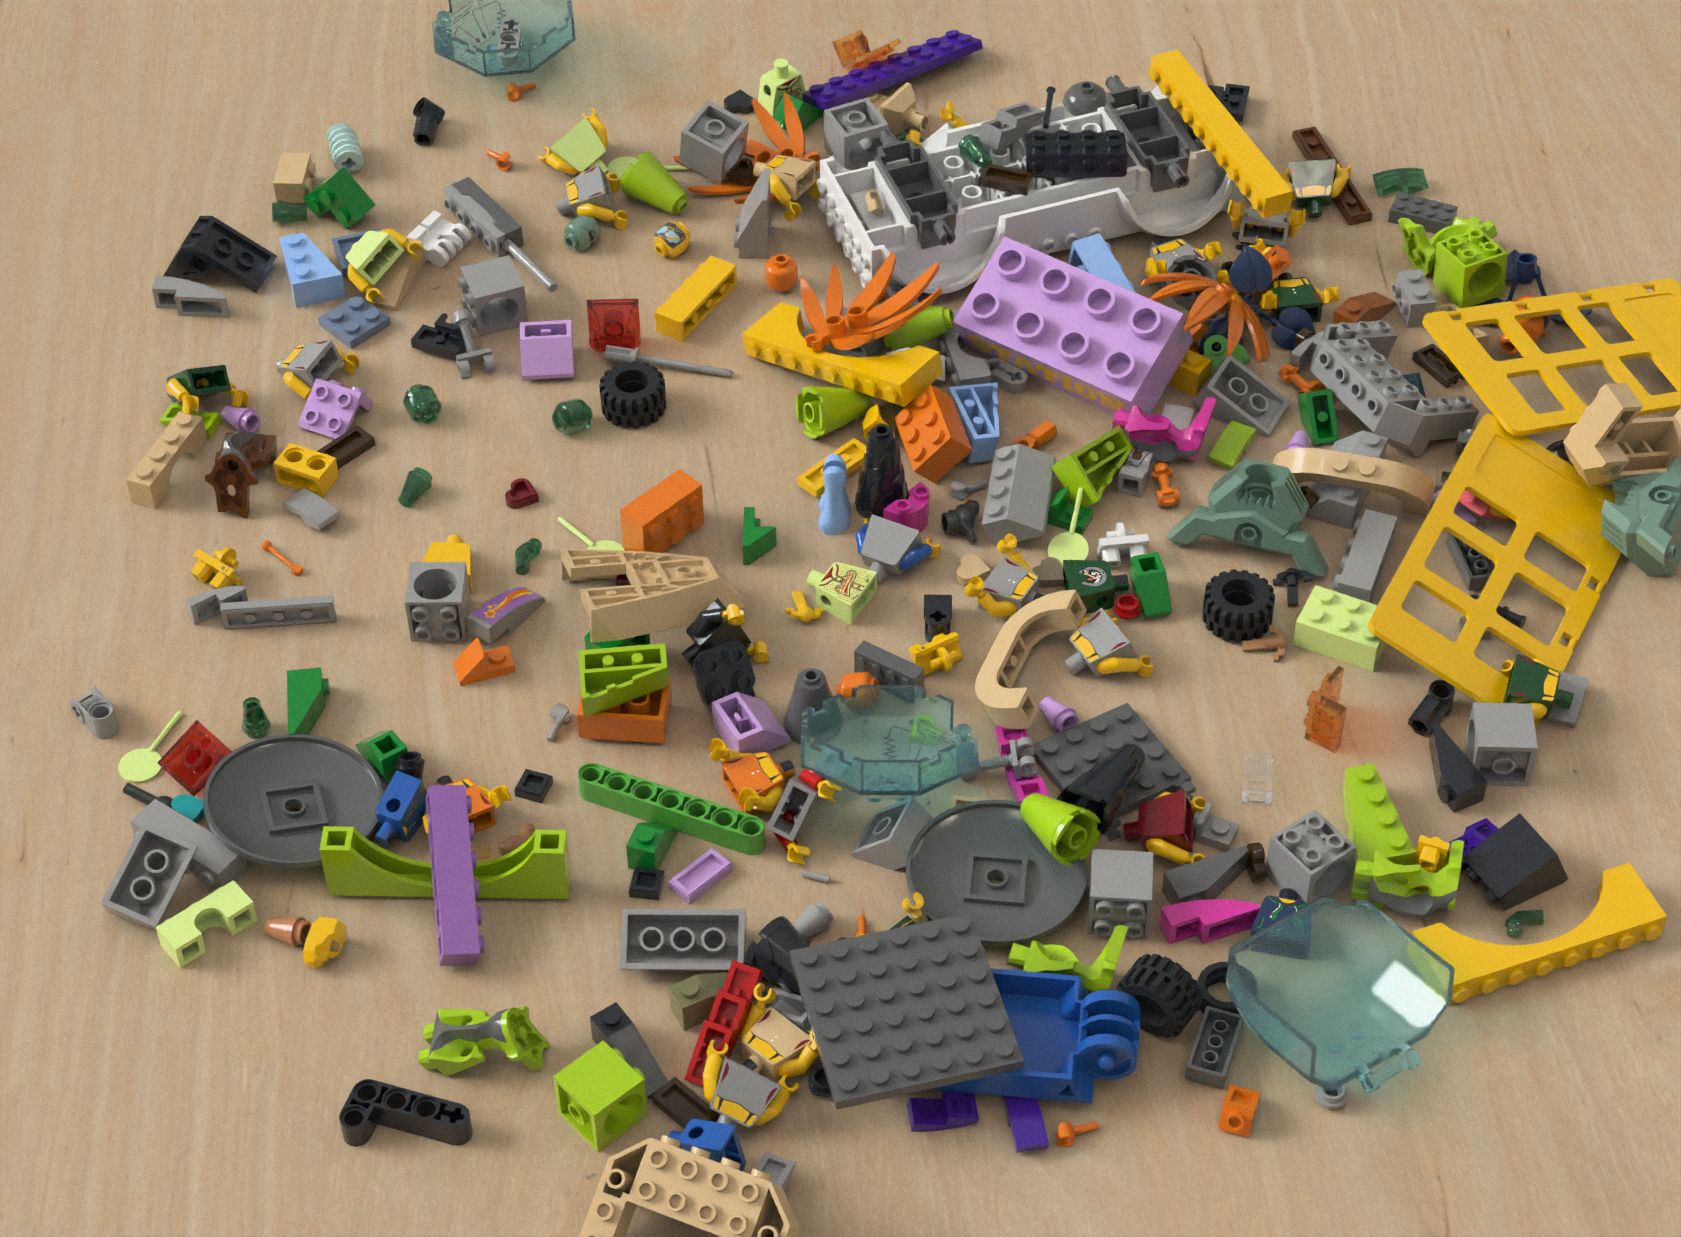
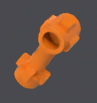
[1278,363,1325,394]
[1152,463,1180,507]

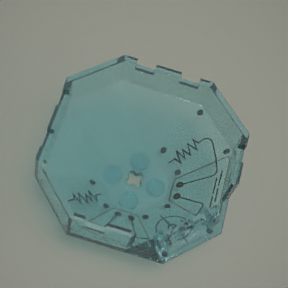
[432,0,576,77]
[801,685,979,802]

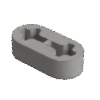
[986,358,1027,394]

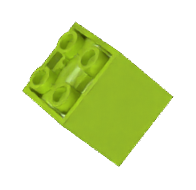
[1433,228,1508,308]
[553,1041,648,1152]

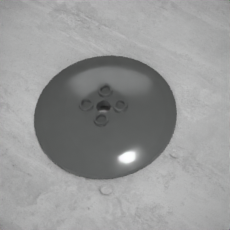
[203,734,383,868]
[906,800,1087,946]

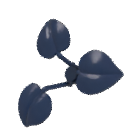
[1199,246,1315,355]
[1472,250,1592,324]

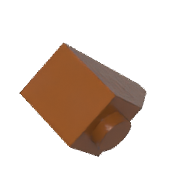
[1332,292,1396,324]

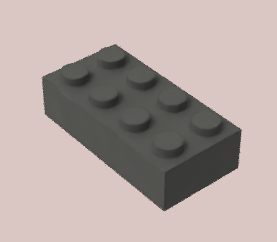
[1388,192,1458,234]
[1446,526,1495,591]
[854,640,924,703]
[1185,1006,1245,1089]

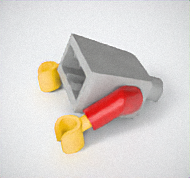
[766,769,842,865]

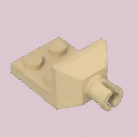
[855,82,930,136]

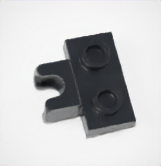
[1208,83,1250,122]
[411,313,466,360]

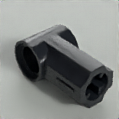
[413,97,445,146]
[1408,680,1455,736]

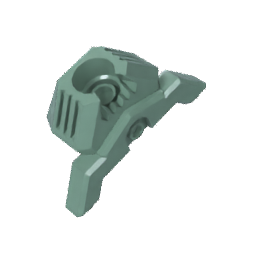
[1166,458,1329,578]
[1601,458,1681,576]

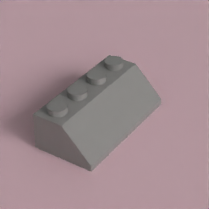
[1305,430,1388,530]
[982,444,1057,547]
[620,908,747,971]

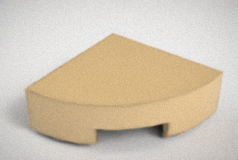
[866,189,884,215]

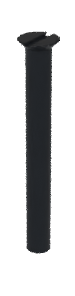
[1043,87,1056,129]

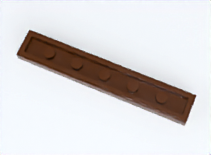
[1292,126,1373,225]

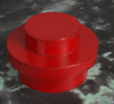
[1113,594,1141,619]

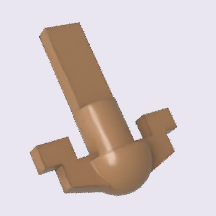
[1242,625,1288,662]

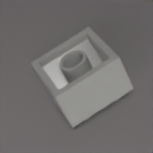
[851,797,934,871]

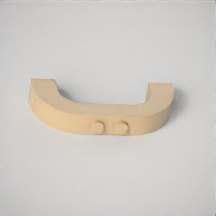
[1273,448,1435,516]
[975,590,1087,729]

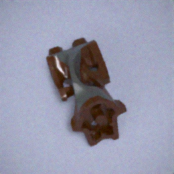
[205,431,277,518]

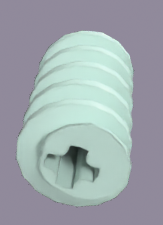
[326,123,364,173]

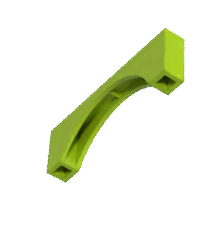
[319,826,571,899]

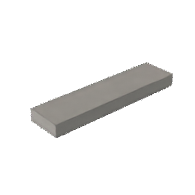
[220,595,336,629]

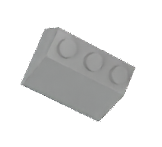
[101,823,198,929]

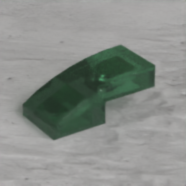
[1372,168,1429,197]

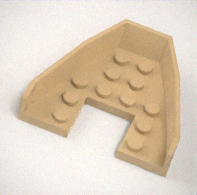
[561,548,747,643]

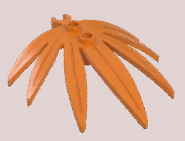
[673,93,821,204]
[800,252,942,352]
[1140,272,1270,364]

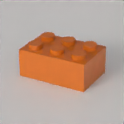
[894,384,972,484]
[620,469,704,553]
[577,677,672,744]

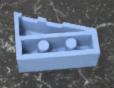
[279,233,346,307]
[947,382,999,463]

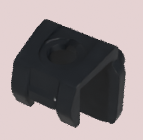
[692,640,755,713]

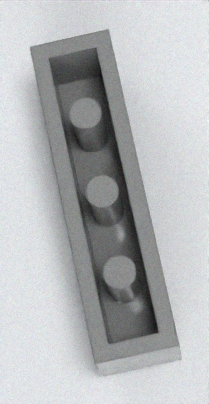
[1333,509,1397,603]
[130,799,248,889]

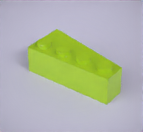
[1342,763,1416,873]

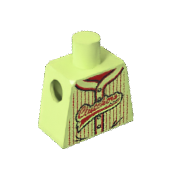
[758,59,805,117]
[807,562,877,625]

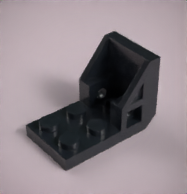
[163,216,277,293]

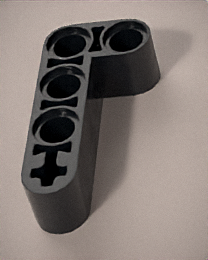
[339,1079,473,1147]

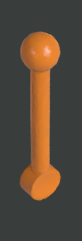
[262,540,303,576]

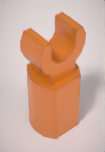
[1014,420,1057,450]

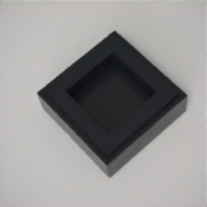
[514,769,553,803]
[629,867,665,900]

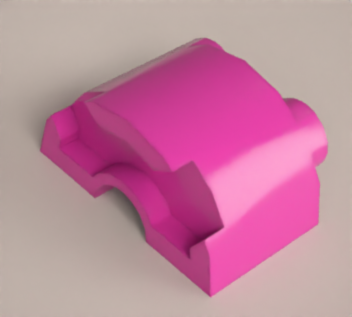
[883,482,929,532]

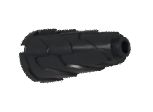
[855,424,909,521]
[1057,743,1145,836]
[744,916,811,996]

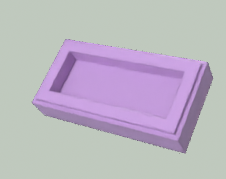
[668,848,733,904]

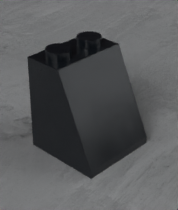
[1462,813,1568,911]

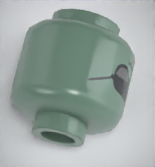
[564,215,600,252]

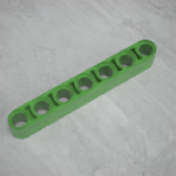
[578,763,765,855]

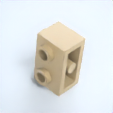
[273,152,316,203]

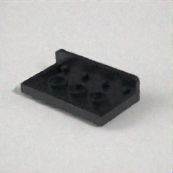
[1025,130,1128,178]

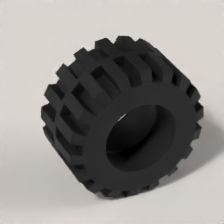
[599,361,666,429]
[1202,569,1275,643]
[1116,954,1203,1038]

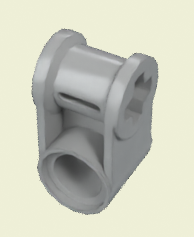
[69,687,119,739]

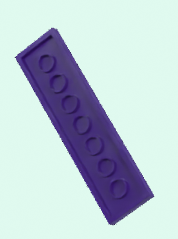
[803,30,983,110]

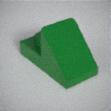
[1047,487,1093,535]
[742,507,777,565]

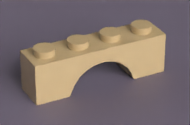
[126,411,207,509]

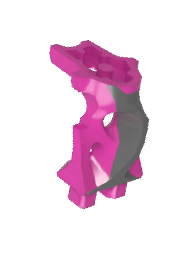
[1111,397,1216,464]

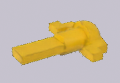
[785,591,824,623]

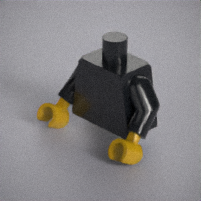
[681,598,769,666]

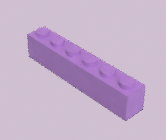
[426,785,484,966]

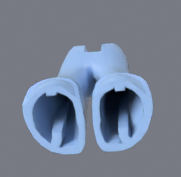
[818,454,850,535]

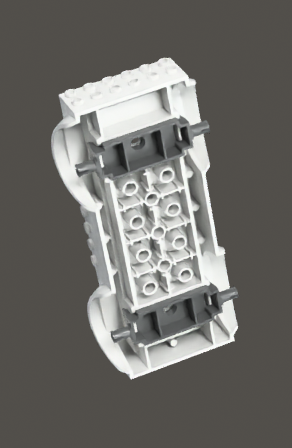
[817,75,1243,294]

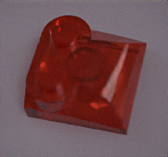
[587,299,641,352]
[157,720,232,797]

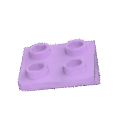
[298,378,373,439]

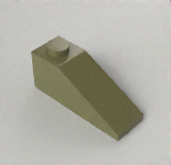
[669,972,767,1031]

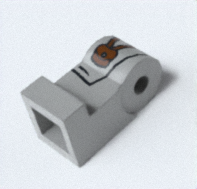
[1118,448,1154,498]

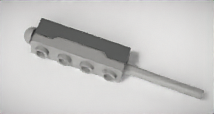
[443,177,558,292]

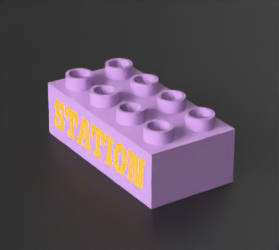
[953,236,1194,415]

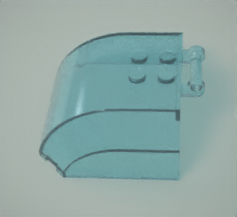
[1226,897,1455,1093]

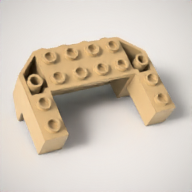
[1563,383,1681,487]
[579,1135,801,1237]

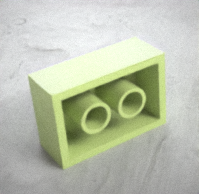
[1293,585,1387,672]

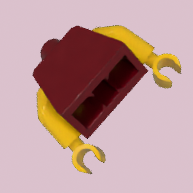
[1123,790,1205,866]

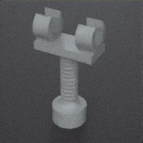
[451,309,496,378]
[958,737,1038,781]

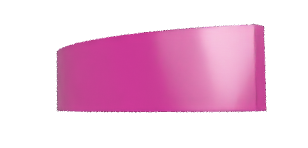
[995,726,1049,805]

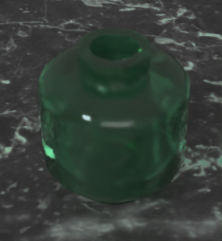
[403,384,442,424]
[552,399,593,435]

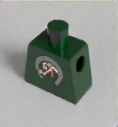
[1062,560,1129,614]

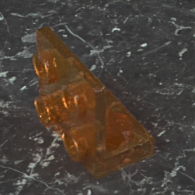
[832,30,901,69]
[1304,666,1347,753]

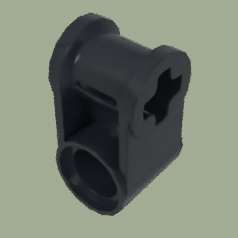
[924,594,952,643]

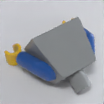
[855,514,942,584]

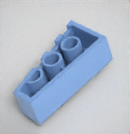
[1067,233,1135,292]

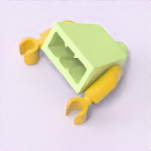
[537,108,609,175]
[345,228,425,307]

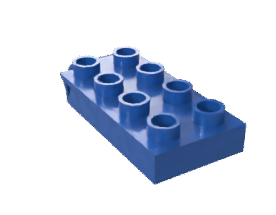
[933,968,1141,1104]

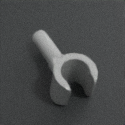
[950,480,987,501]
[547,703,571,742]

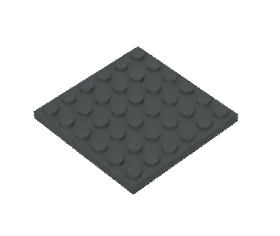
[789,913,1024,1110]

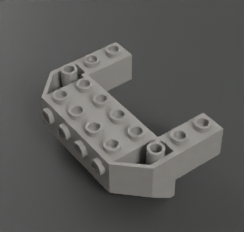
[1310,320,1480,458]

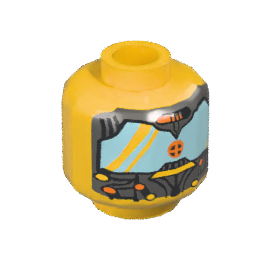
[654,222,691,258]

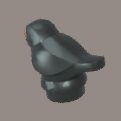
[941,498,980,544]

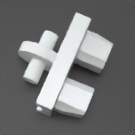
[1096,522,1149,568]

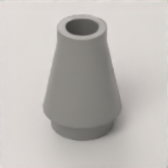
[793,901,833,939]

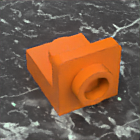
[1218,1084,1261,1137]

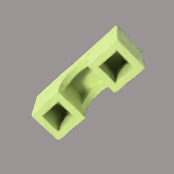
[156,880,258,968]

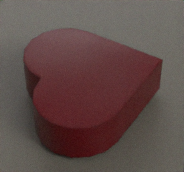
[505,478,539,509]

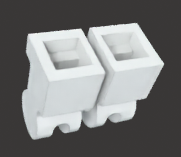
[407,210,471,267]

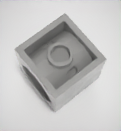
[824,97,888,170]
[679,100,749,184]
[458,255,528,337]
[405,562,471,641]
[1465,702,1538,786]
[1266,810,1356,911]
[1087,849,1153,938]

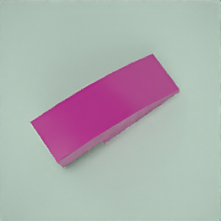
[1159,899,1260,945]

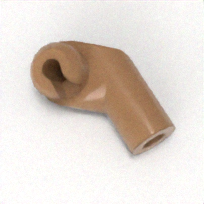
[498,823,535,856]

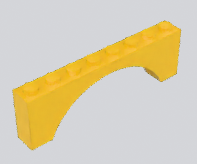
[742,302,943,407]
[1409,862,1667,1005]

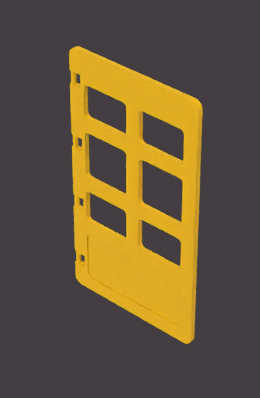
[1422,278,1681,436]
[1368,414,1621,727]

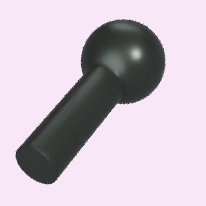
[123,782,173,808]

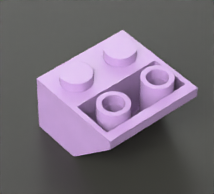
[520,320,574,380]
[712,692,791,754]

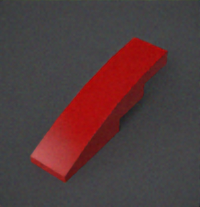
[684,960,764,1087]

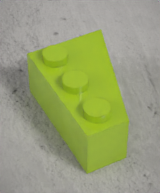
[1051,425,1133,508]
[578,643,669,718]

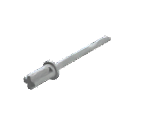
[604,345,733,377]

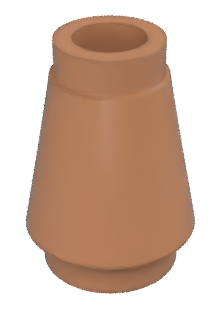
[264,917,312,947]

